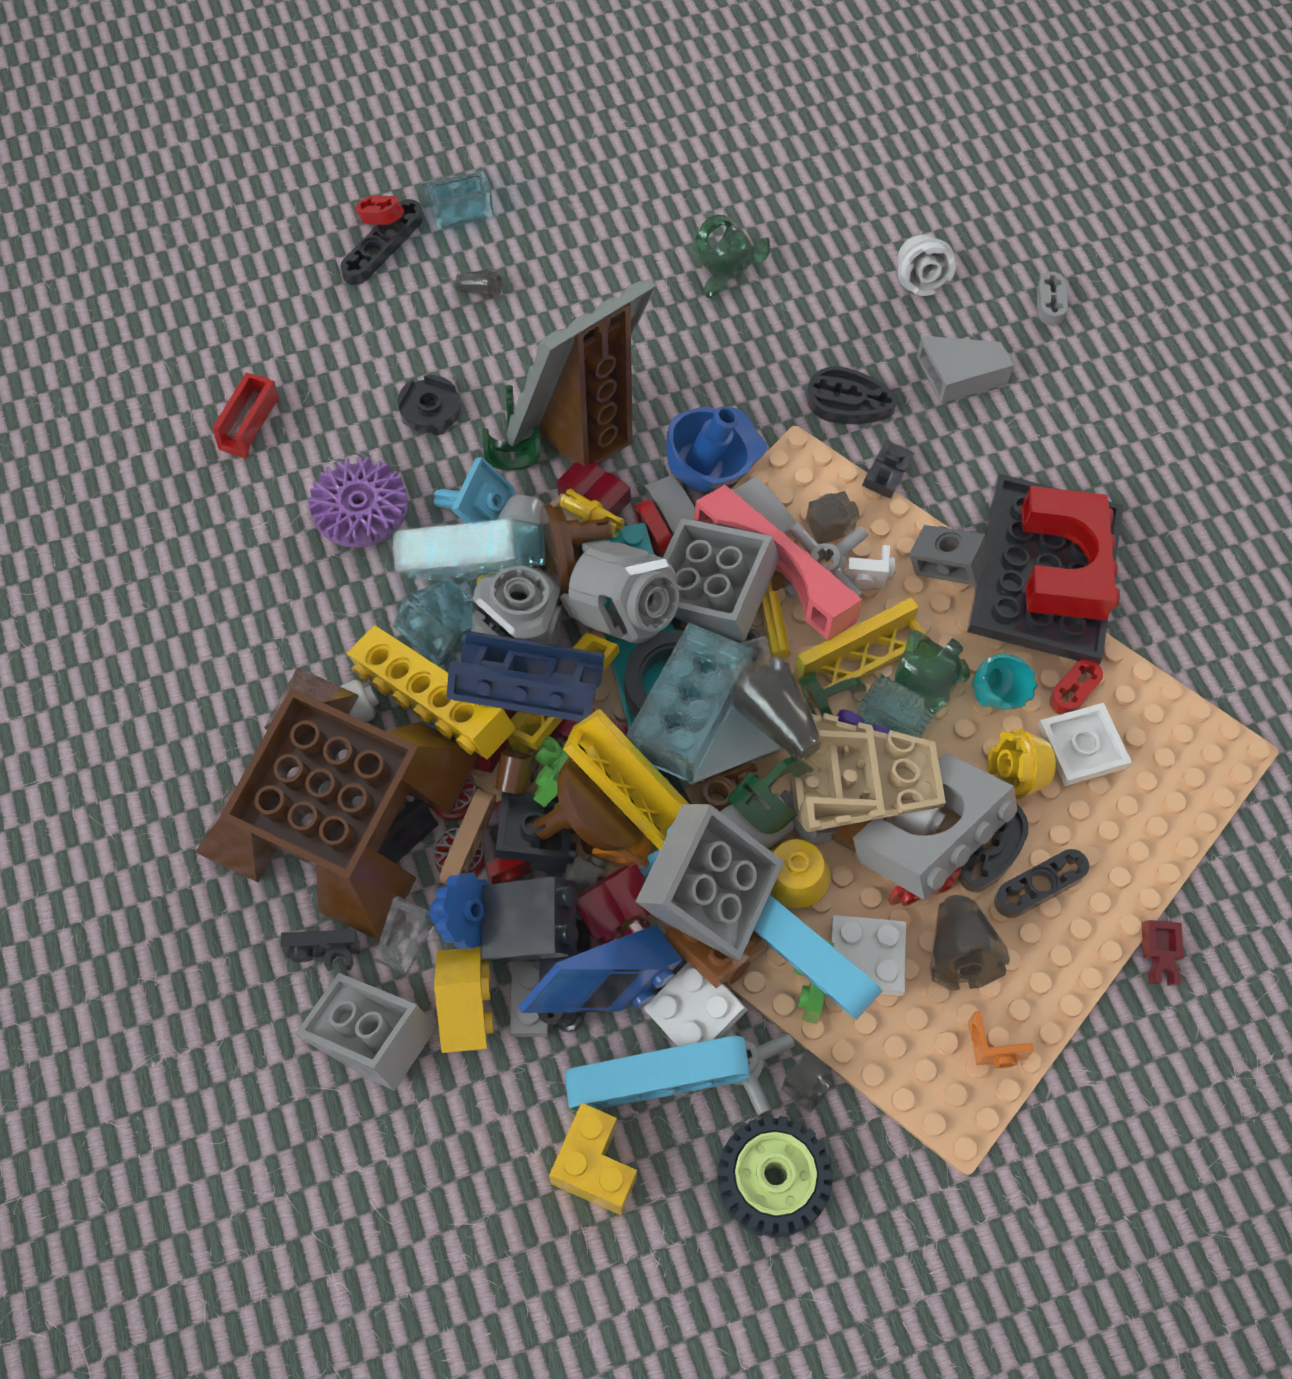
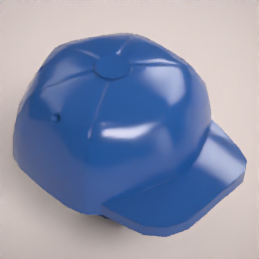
[665,407,767,493]

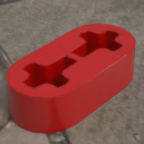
[355,196,404,225]
[633,499,672,556]
[1049,660,1103,715]

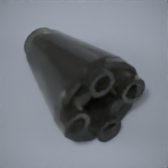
[732,656,822,761]

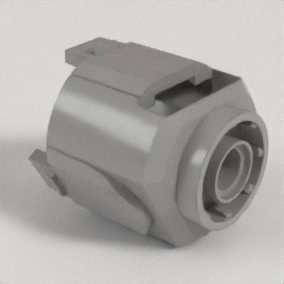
[560,540,679,643]
[472,566,562,646]

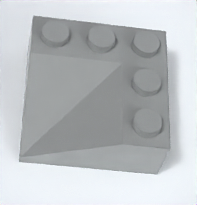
[663,518,780,642]
[635,804,784,960]

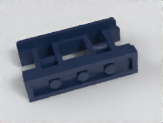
[446,631,605,722]

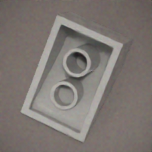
[295,973,437,1091]

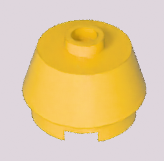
[987,729,1056,799]
[770,839,831,909]

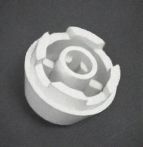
[898,235,956,296]

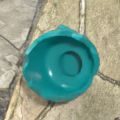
[971,654,1038,710]

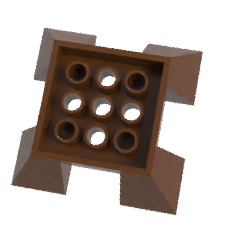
[195,667,480,943]

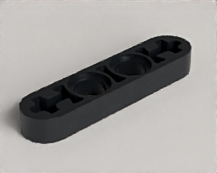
[340,199,423,285]

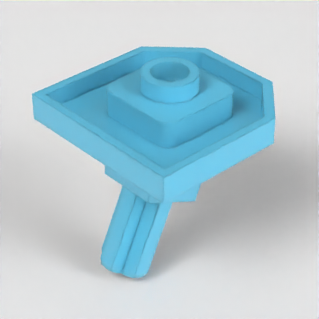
[434,457,515,539]

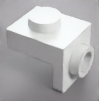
[846,545,895,589]

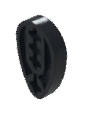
[807,366,897,424]
[959,803,1029,892]

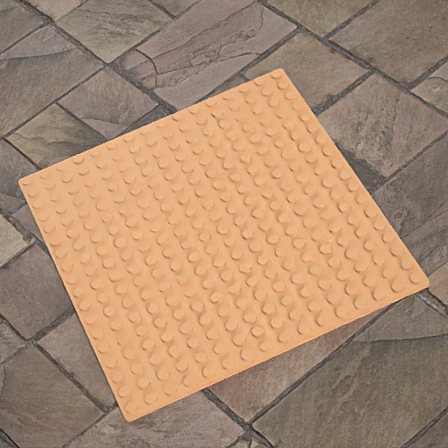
[469,426,1279,1176]

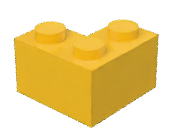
[434,947,494,1053]
[549,1103,637,1215]

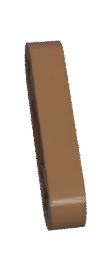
[440,789,497,884]

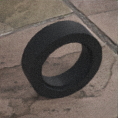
[624,630,729,737]

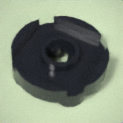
[398,375,461,435]

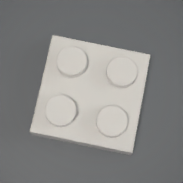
[1037,703,1132,786]
[831,915,906,996]
[644,963,748,1046]

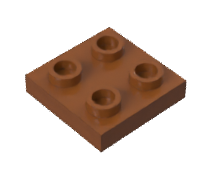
[665,927,768,988]

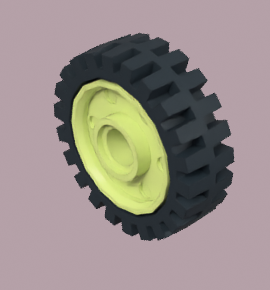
[717,1116,833,1238]

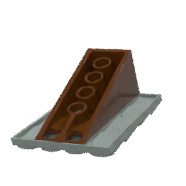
[505,279,657,466]

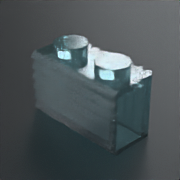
[856,674,940,739]

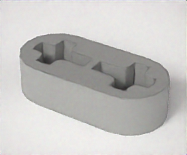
[1037,272,1068,326]

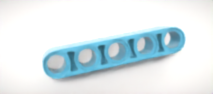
[753,895,883,1020]
[565,1036,750,1112]

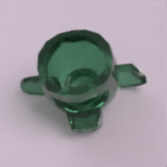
[693,214,770,298]
[894,630,970,714]

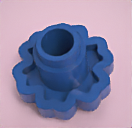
[430,873,489,949]

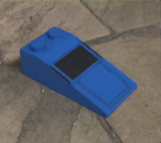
[518,924,682,1013]

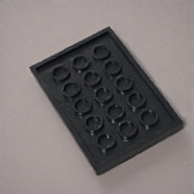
[967,474,1124,665]

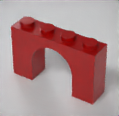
[1022,486,1120,621]

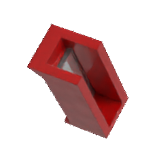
[212,372,279,459]

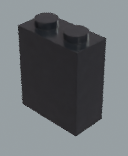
[482,876,578,963]

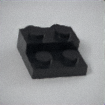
[495,791,577,874]

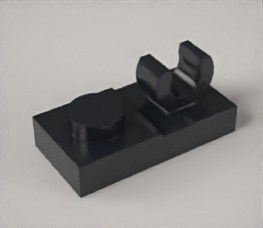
[862,440,915,499]
[378,798,439,864]
[280,930,360,971]

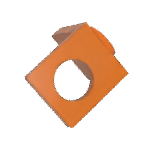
[592,823,656,868]
[968,1011,1034,1069]

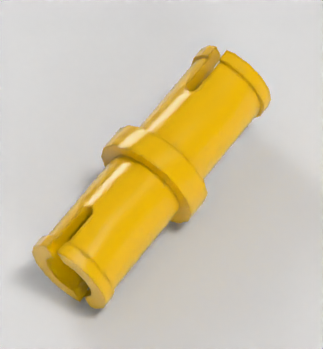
[560,489,625,538]

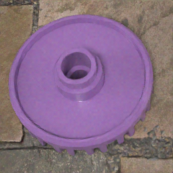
[308,457,408,548]

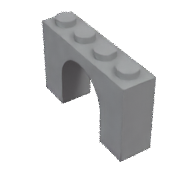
[853,752,1017,900]

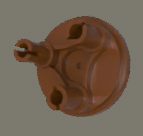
[540,504,612,605]
[534,748,644,856]

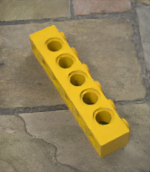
[346,625,516,759]

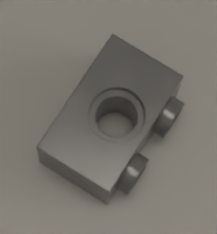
[909,525,991,586]

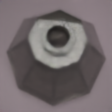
[929,895,1010,990]

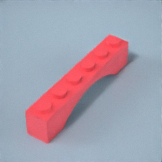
[694,485,862,640]

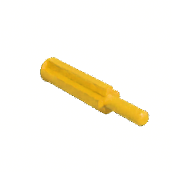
[760,581,791,660]

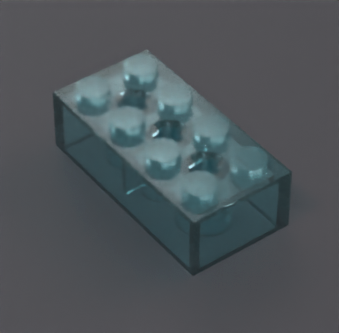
[393,518,545,581]
[626,623,753,783]

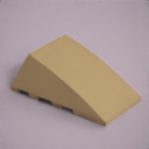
[788,705,946,832]

